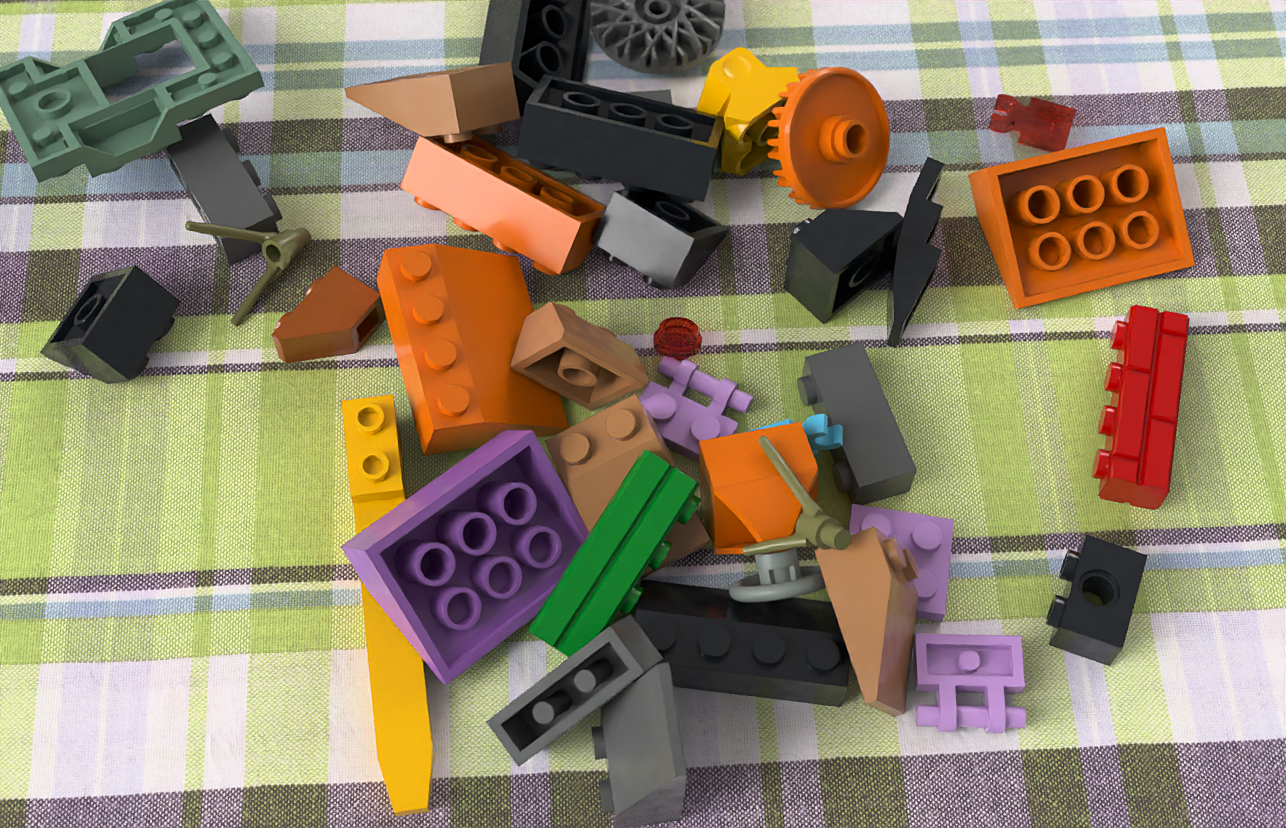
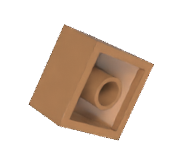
[510,301,648,411]

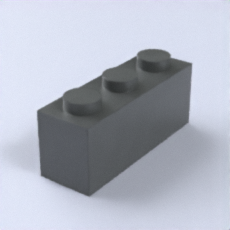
[164,113,282,265]
[797,341,917,505]
[486,614,663,767]

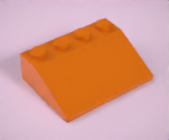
[968,127,1195,309]
[376,243,569,456]

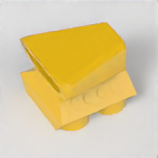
[696,47,799,176]

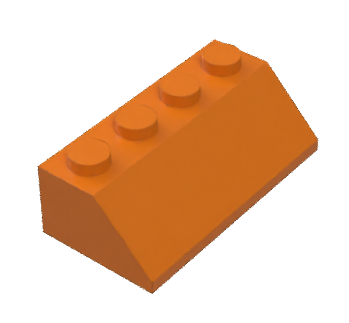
[400,134,607,276]

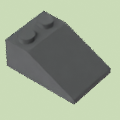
[591,663,687,828]

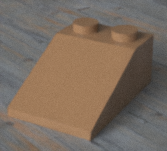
[344,62,520,143]
[545,393,712,580]
[814,526,920,717]

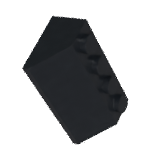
[478,0,592,117]
[516,74,725,203]
[633,579,850,707]

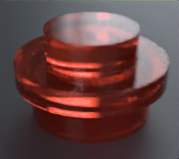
[653,317,702,361]

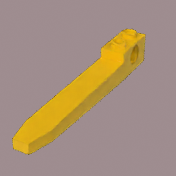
[341,394,434,817]

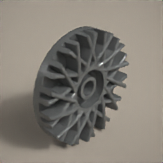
[590,0,725,74]

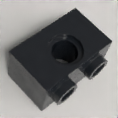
[1045,534,1148,666]

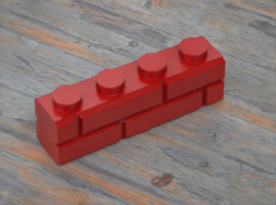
[1092,304,1190,510]

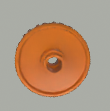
[767,67,890,210]

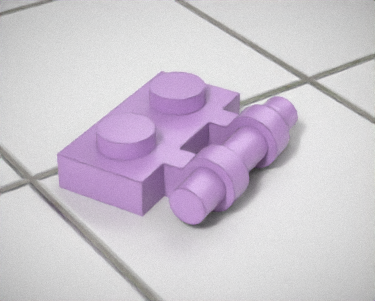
[640,355,754,464]
[912,633,1026,734]

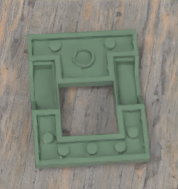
[0,0,265,183]

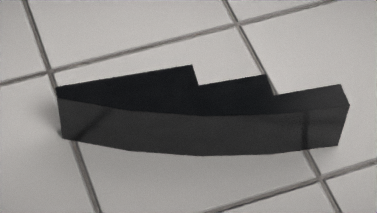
[887,157,945,348]

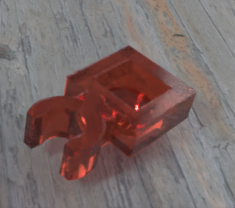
[988,94,1076,153]

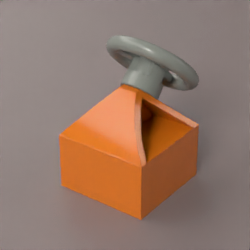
[699,422,826,602]

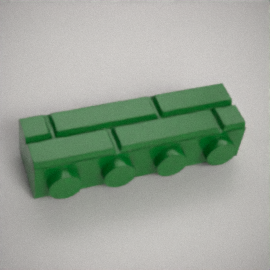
[528,449,701,657]

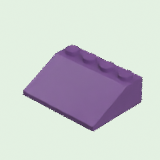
[341,430,589,685]

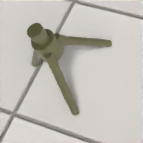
[185,221,312,326]
[742,436,851,556]

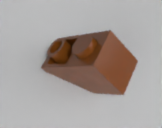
[272,265,386,363]

